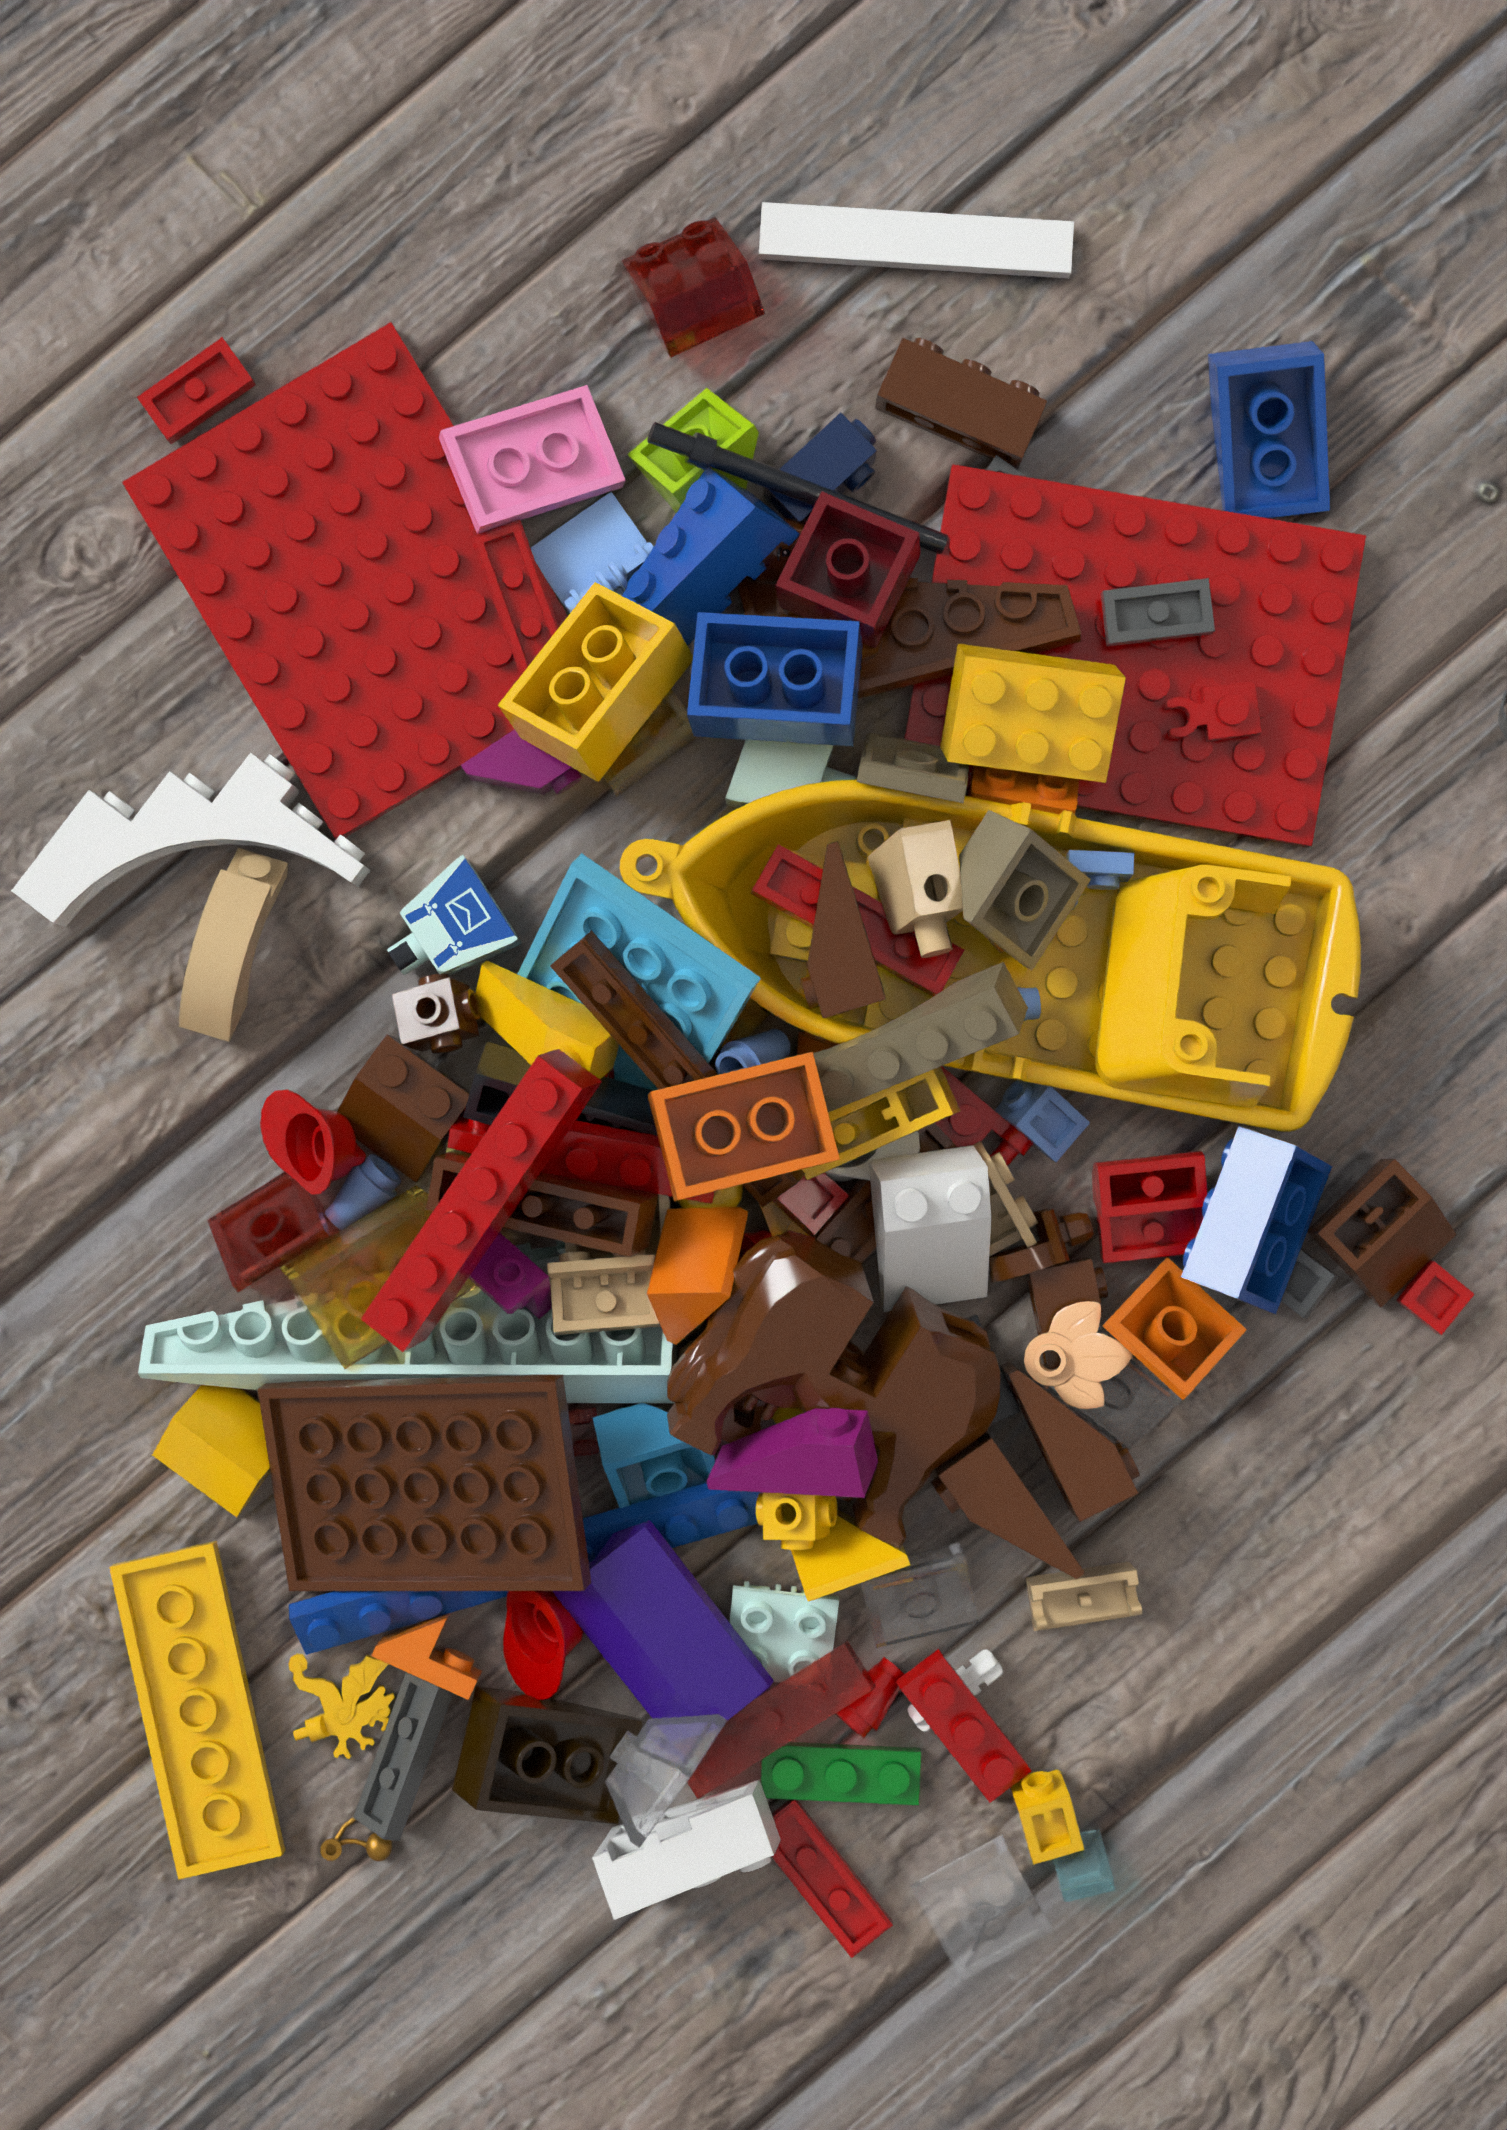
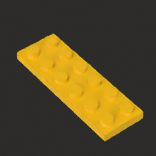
[109,1541,286,1880]

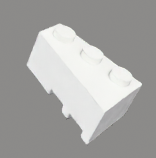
[592,1779,781,1920]

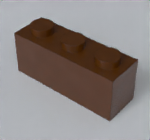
[875,337,1047,470]

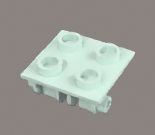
[729,1581,839,1687]

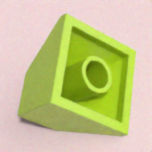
[627,388,759,513]

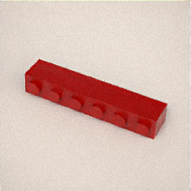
[361,1049,602,1352]

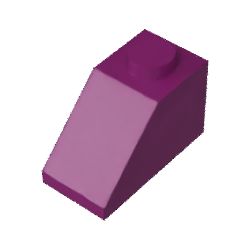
[461,729,583,795]

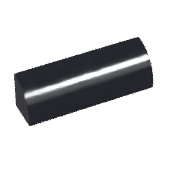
[463,1042,658,1136]

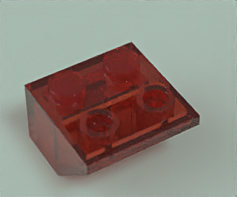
[622,217,765,358]

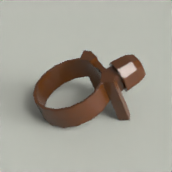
[989,1209,1094,1282]

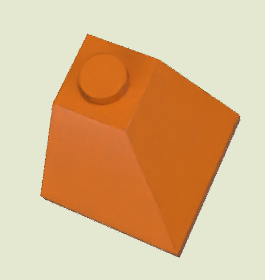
[1103,1257,1247,1400]

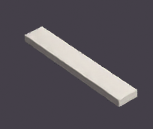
[759,202,1074,279]

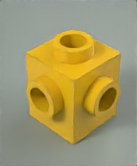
[756,1492,837,1550]

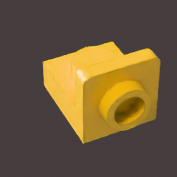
[1010,1770,1084,1865]

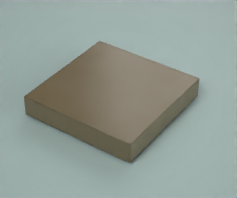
[856,732,969,803]

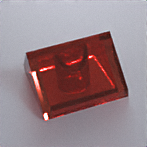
[207,1172,340,1293]

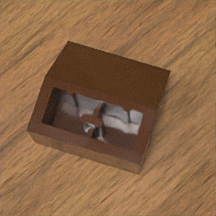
[1307,1159,1457,1308]

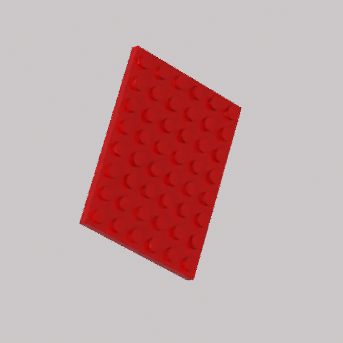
[122,322,568,839]
[904,464,1366,847]

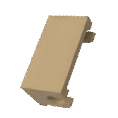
[1025,1561,1142,1631]

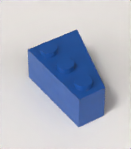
[622,467,800,646]

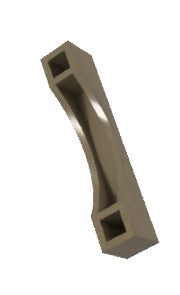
[813,962,1028,1112]

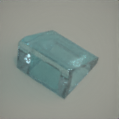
[1052,1829,1116,1902]

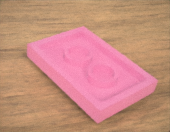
[439,385,626,534]

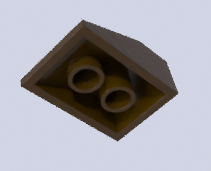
[452,1686,643,1824]

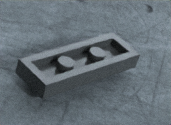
[353,1672,453,1841]

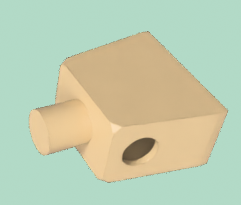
[868,820,963,958]

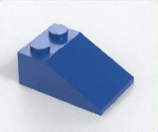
[1208,341,1330,518]

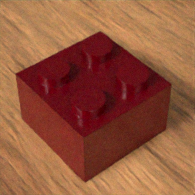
[775,491,920,649]

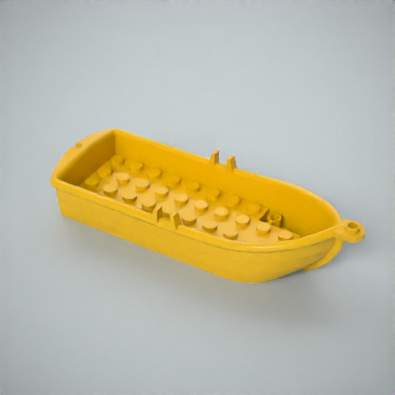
[619,780,1361,1132]

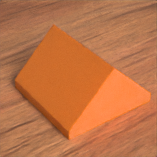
[647,1207,748,1345]

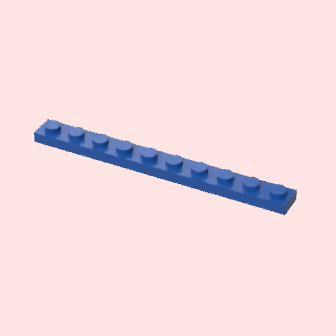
[289,1482,762,1655]

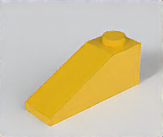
[475,960,619,1079]
[802,1066,961,1180]

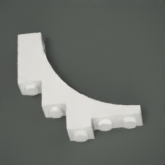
[11,753,371,927]

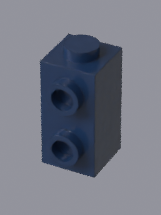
[763,412,877,524]

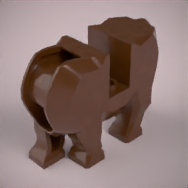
[667,1230,1000,1549]

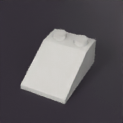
[869,1145,991,1312]

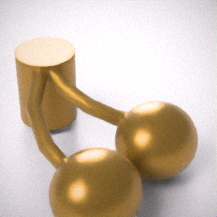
[320,1817,392,1861]

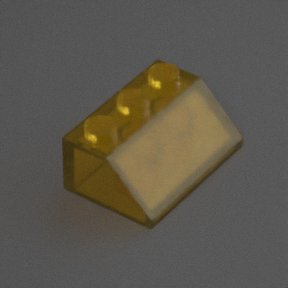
[280,1185,477,1370]

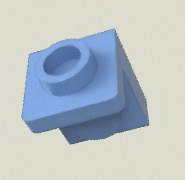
[1065,850,1134,910]
[995,1080,1090,1162]

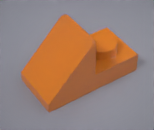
[371,1613,482,1700]

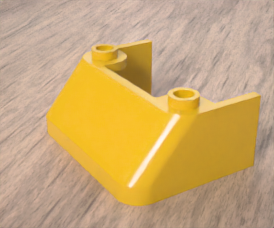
[1095,864,1291,1108]

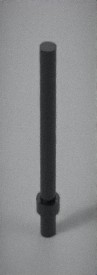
[647,422,948,554]

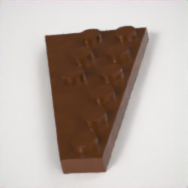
[737,576,1081,699]

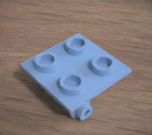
[531,492,654,614]

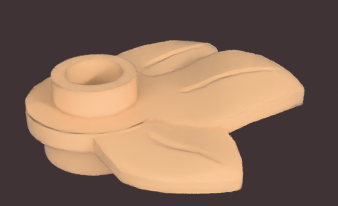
[1024,1301,1132,1409]

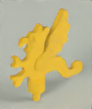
[288,1653,395,1759]

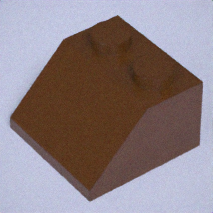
[337,1034,470,1183]

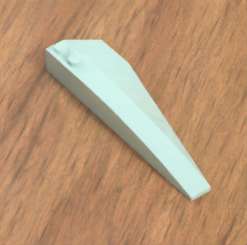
[138,1240,678,1403]

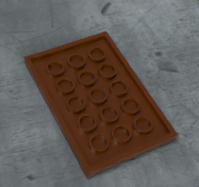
[258,1374,592,1591]

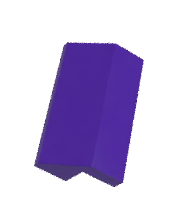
[552,1520,774,1745]

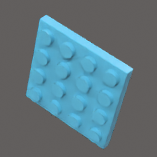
[517,853,761,1091]

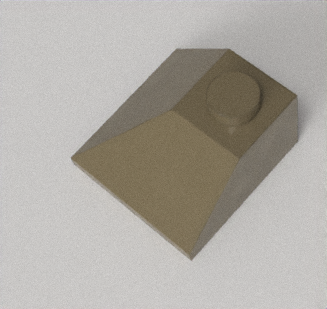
[959,810,1091,970]

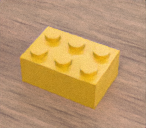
[498,582,693,782]
[940,644,1126,783]

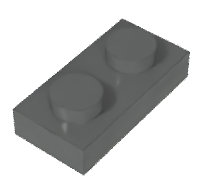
[1101,578,1215,647]

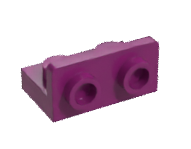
[469,1232,552,1319]

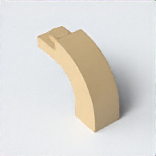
[179,848,288,1042]

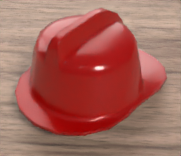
[260,1089,366,1195]
[503,1591,584,1700]

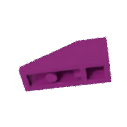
[707,1408,878,1498]

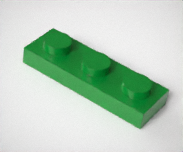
[761,1741,921,1805]

